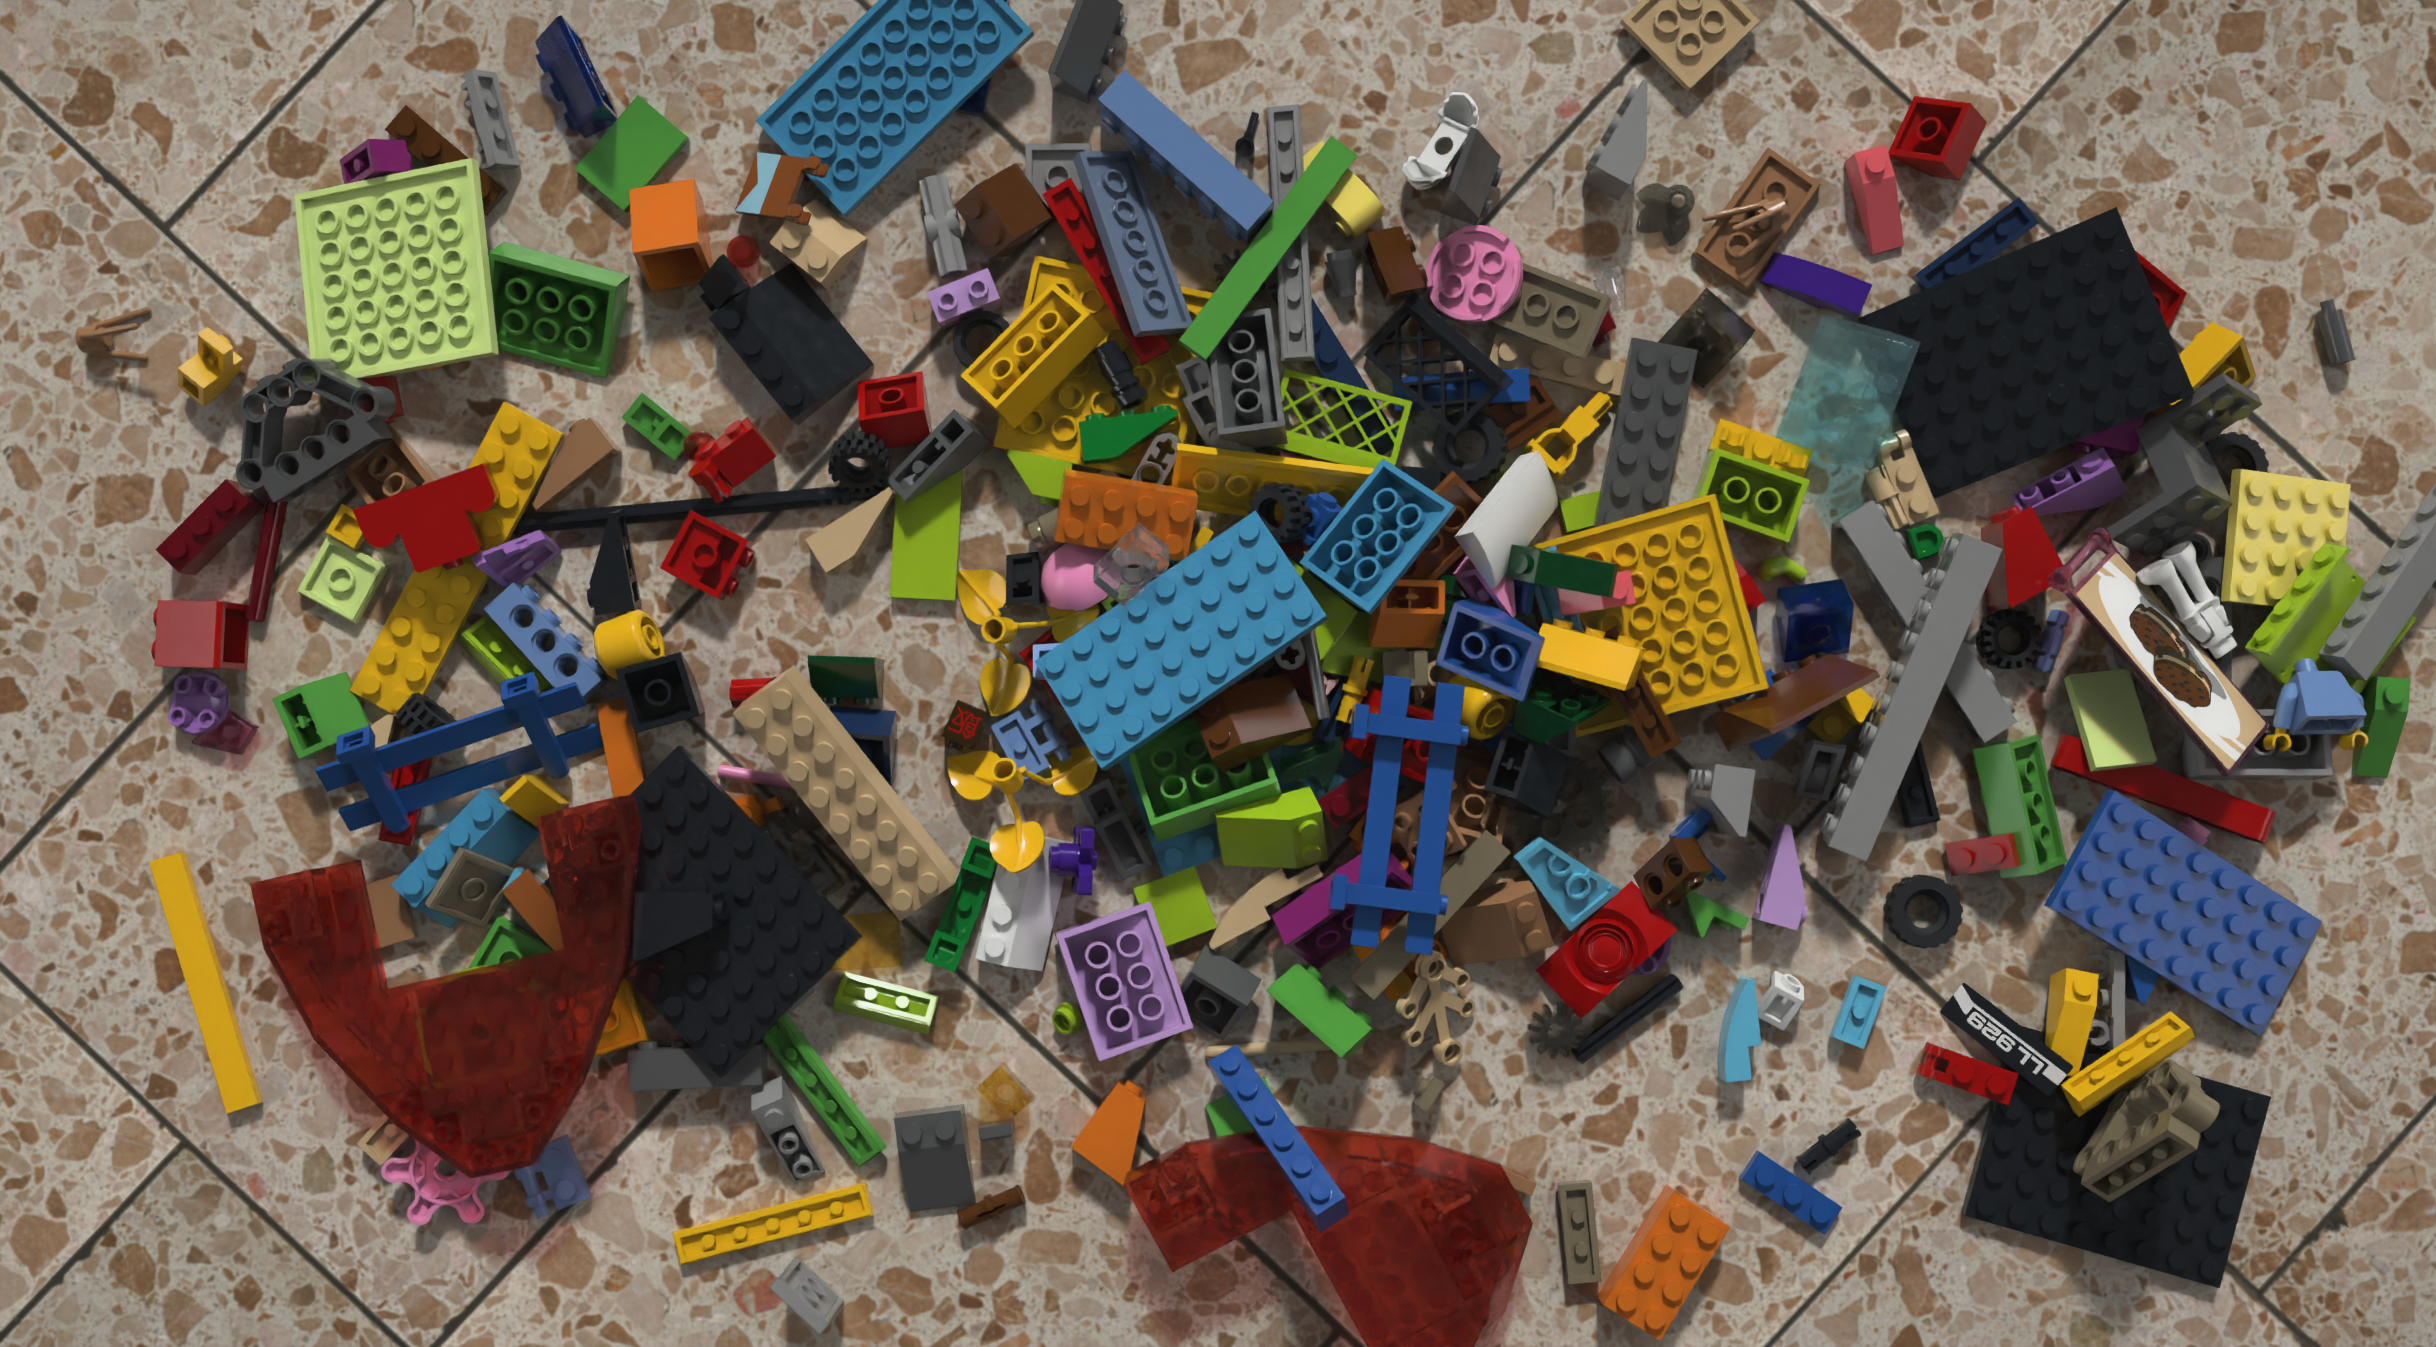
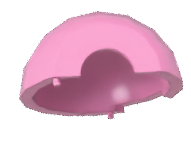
[1040,544,1122,611]

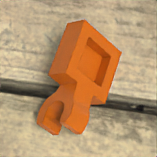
[734,793,786,827]

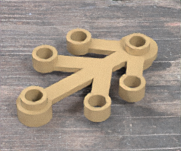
[1395,949,1475,1066]

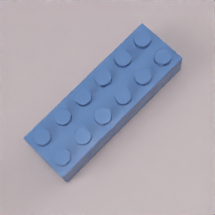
[1098,70,1274,245]

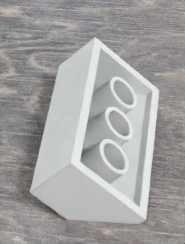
[975,836,1072,971]

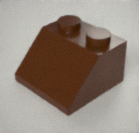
[954,163,1054,259]
[1363,226,1428,307]

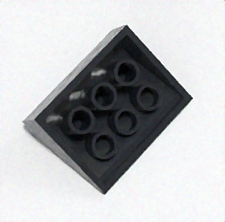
[709,263,874,425]

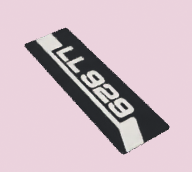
[1940,983,2073,1096]

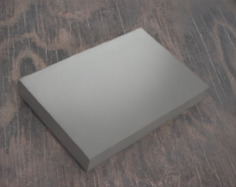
[770,1257,844,1334]

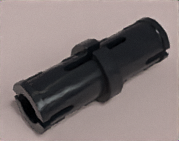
[1796,1118,1862,1175]

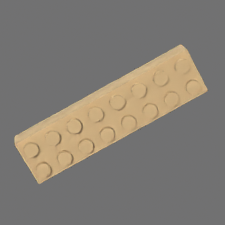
[733,665,958,921]

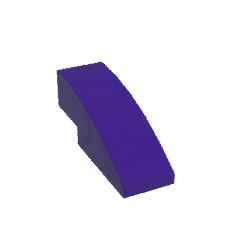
[1760,252,1872,319]

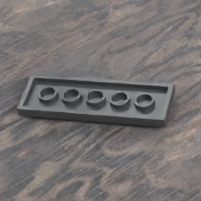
[1593,338,1698,528]

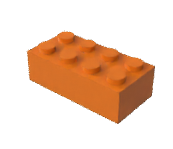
[1053,469,1199,561]
[1597,1184,1730,1341]

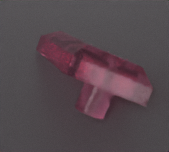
[192,710,260,755]

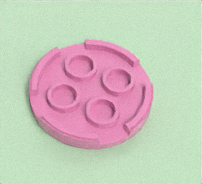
[1425,225,1523,325]

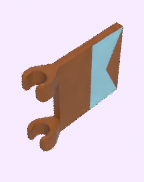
[735,152,829,226]

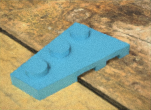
[1513,836,1621,931]

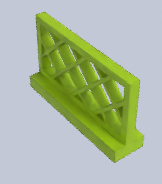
[1266,368,1412,469]

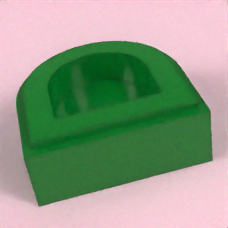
[1904,524,1944,561]

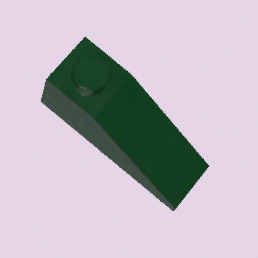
[1506,545,1619,598]

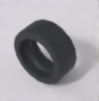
[953,311,1010,369]

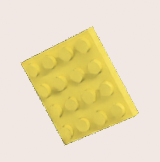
[2221,469,2351,608]

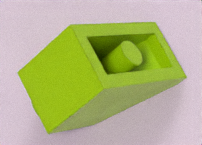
[1007,449,1075,508]

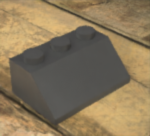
[1048,0,1128,104]

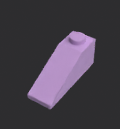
[1752,823,1808,931]

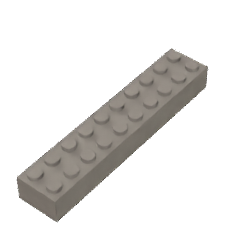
[1819,533,2003,862]

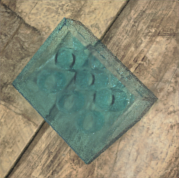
[1775,314,1921,471]

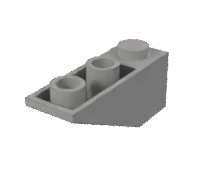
[751,1076,825,1185]

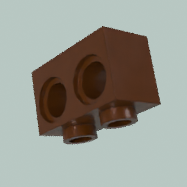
[1633,837,1713,910]

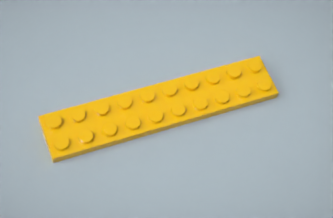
[349,402,566,716]

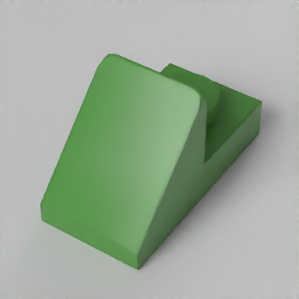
[1683,891,1749,940]

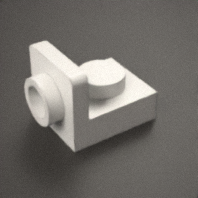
[1757,971,1804,1031]

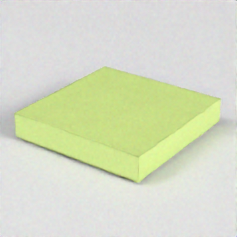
[296,535,389,624]

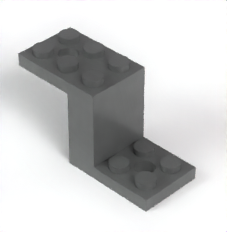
[2107,373,2263,557]

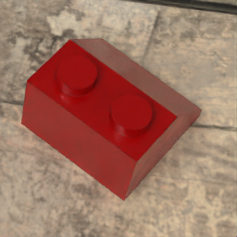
[1888,96,1987,181]
[858,371,932,449]

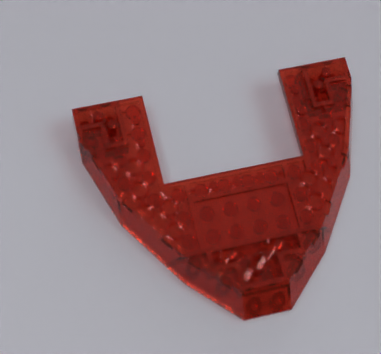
[250,795,642,1178]
[1124,1125,1533,1347]

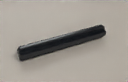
[1571,974,1683,1064]

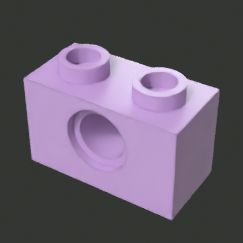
[927,268,1004,330]

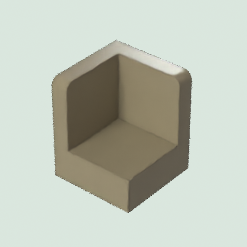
[1381,650,1428,686]

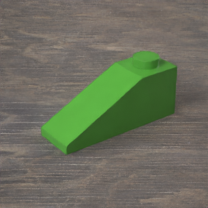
[2351,676,2410,778]

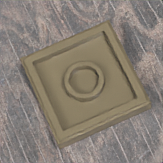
[425,847,515,928]

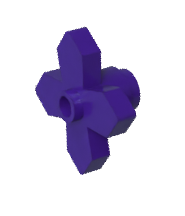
[1048,826,1097,895]

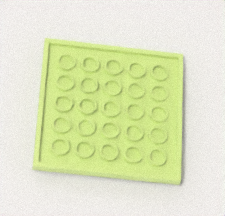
[294,158,499,380]

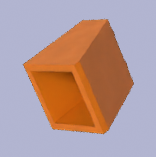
[629,179,713,292]

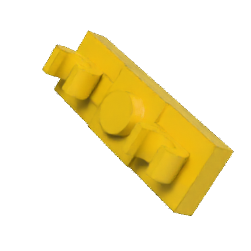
[1708,418,1813,478]

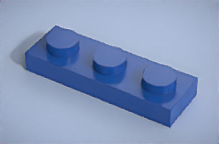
[1739,1150,1843,1235]

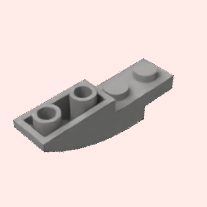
[1176,357,1256,453]

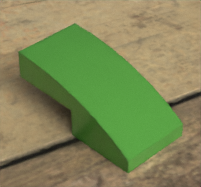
[621,392,695,461]

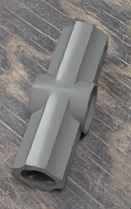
[919,175,968,278]

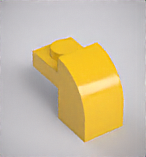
[178,327,243,407]

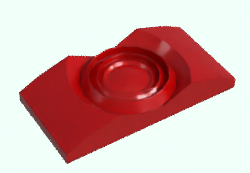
[1535,881,1678,1019]

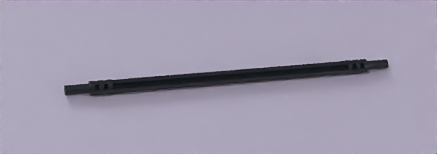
[512,485,883,535]

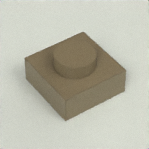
[1413,1073,1445,1112]

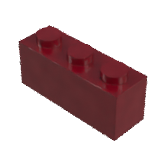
[155,479,265,576]

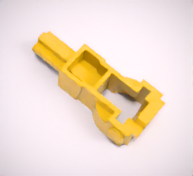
[1523,391,1613,481]

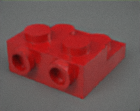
[660,510,755,601]

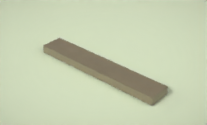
[1349,829,1511,1000]

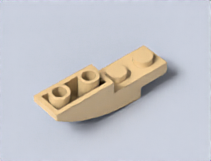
[1209,863,1323,951]

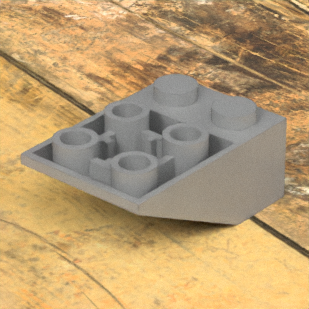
[1585,79,1648,200]

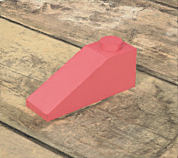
[1844,144,1904,256]

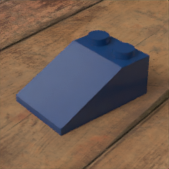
[1436,598,1545,702]

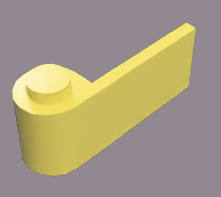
[1303,141,1386,238]

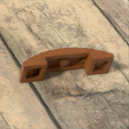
[502,868,616,985]

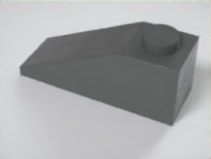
[887,409,991,503]

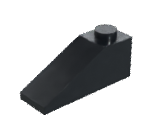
[587,509,642,616]

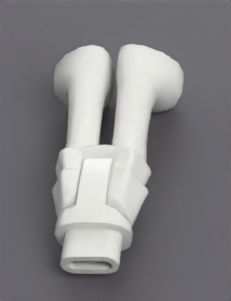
[2136,541,2237,659]

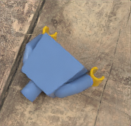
[2263,658,2368,752]

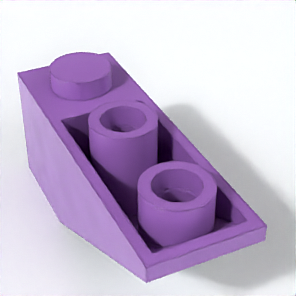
[2011,447,2128,515]

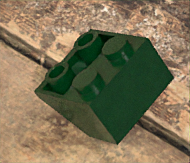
[1513,674,1611,744]

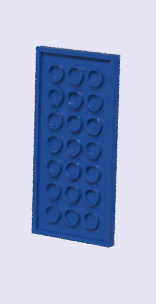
[2044,790,2322,1036]

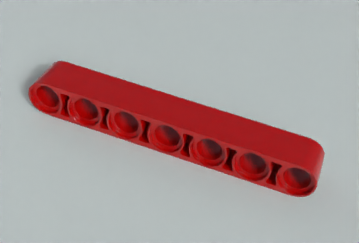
[2050,734,2276,844]

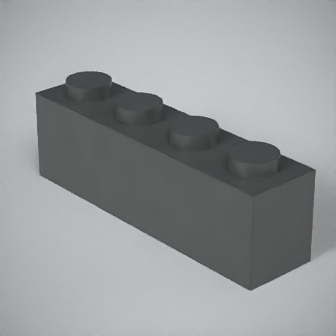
[627,1039,768,1091]

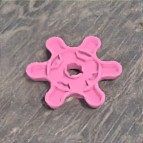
[381,1113,511,1225]

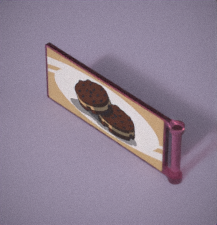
[2048,527,2269,777]

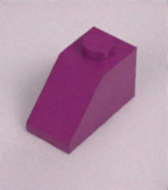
[340,139,412,184]

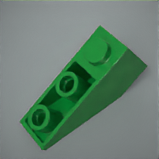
[1079,405,1179,465]

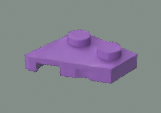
[471,530,562,588]

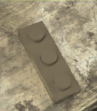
[1557,1180,1602,1285]

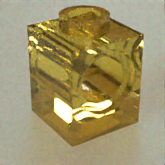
[977,1062,1030,1118]

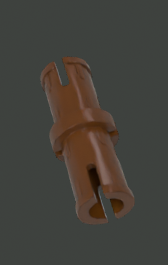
[957,1185,1026,1230]

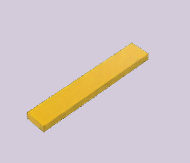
[672,1182,874,1265]

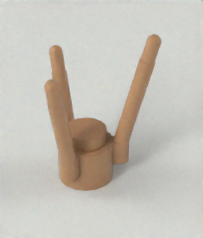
[1702,197,1790,259]
[75,307,151,361]

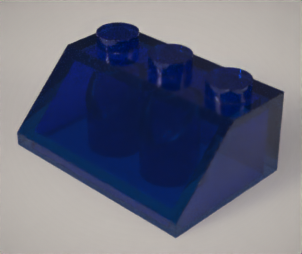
[535,15,618,138]

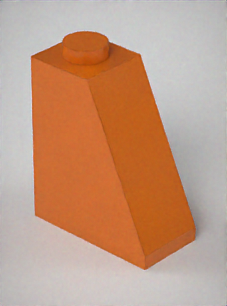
[1071,1078,1146,1187]

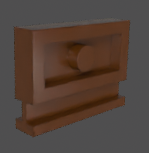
[1483,376,1563,452]

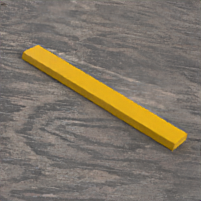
[149,852,263,1114]

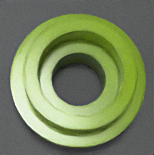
[1052,1002,1083,1035]

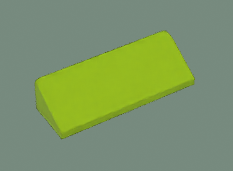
[459,615,553,694]
[834,972,939,1034]

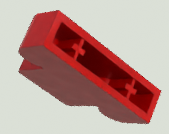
[353,463,500,573]

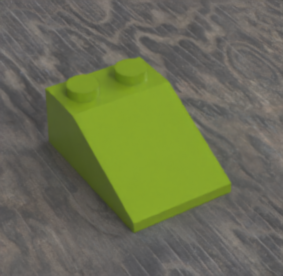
[1215,786,1328,869]

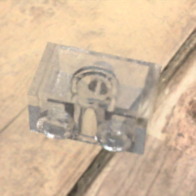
[1093,523,1169,606]

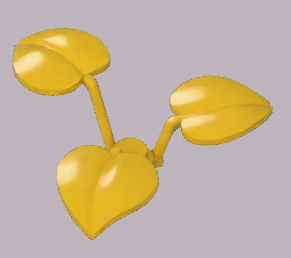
[957,569,1100,716]
[947,747,1098,874]

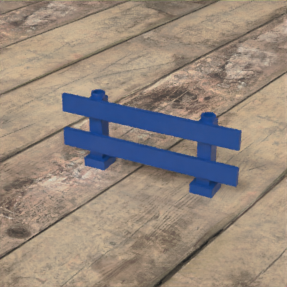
[315,672,604,833]
[1328,675,1469,955]

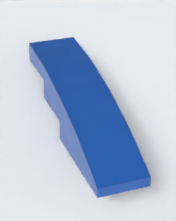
[1392,368,1530,412]

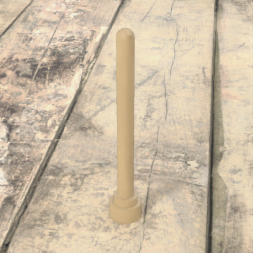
[1205,1038,1363,1059]

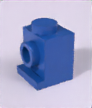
[1300,492,1343,546]

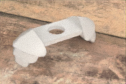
[1402,92,1479,190]

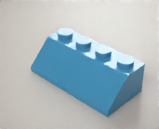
[391,788,542,928]

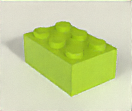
[1692,448,1810,546]

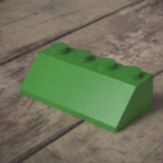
[1973,734,2067,879]

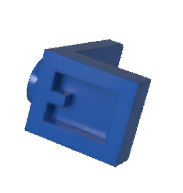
[1669,807,1727,883]

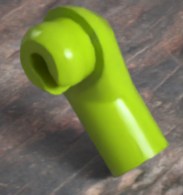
[1756,555,1808,584]

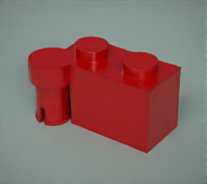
[689,417,776,503]

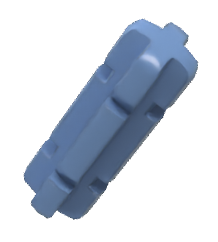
[2032,609,2070,673]

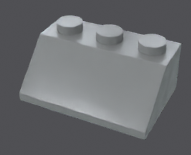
[1687,763,1756,837]

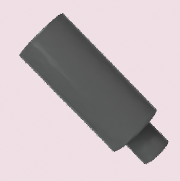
[2317,299,2356,367]

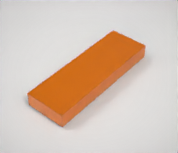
[596,698,646,800]

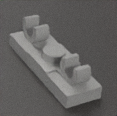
[460,69,521,170]
[2087,948,2125,1050]

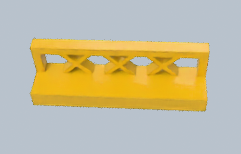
[2060,1011,2195,1117]

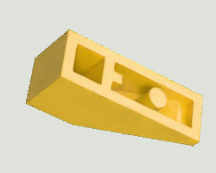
[2045,968,2099,1078]

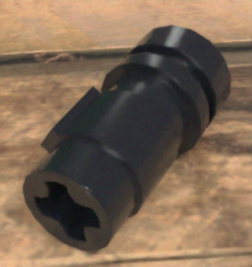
[1093,340,1149,411]

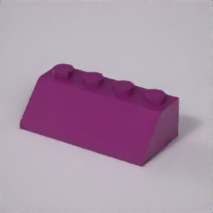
[1272,852,1413,969]

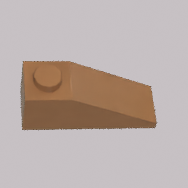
[532,417,622,512]

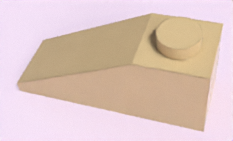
[805,487,896,576]

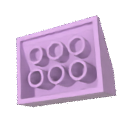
[1054,901,1194,1061]

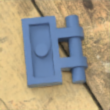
[990,701,1072,785]
[512,1134,592,1219]

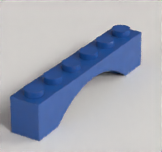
[1208,1045,1349,1233]

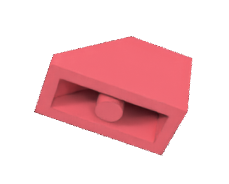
[1556,570,1636,616]

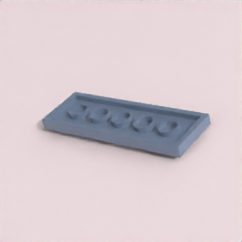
[1073,151,1192,337]

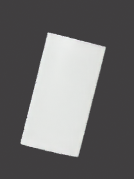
[1454,451,1558,589]

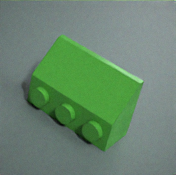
[1266,963,1376,1060]

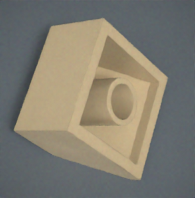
[769,199,867,290]

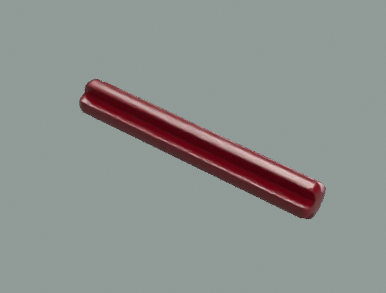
[245,495,288,622]

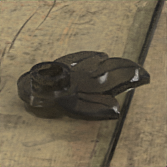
[1636,183,1695,247]

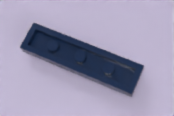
[1912,197,2039,291]

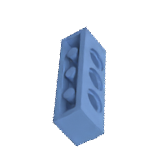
[484,582,609,703]

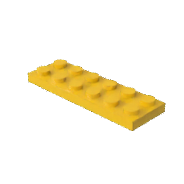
[1171,443,1374,521]

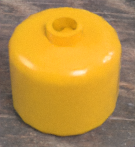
[593,609,665,680]
[1449,674,1517,740]

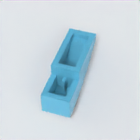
[1718,976,1762,1083]

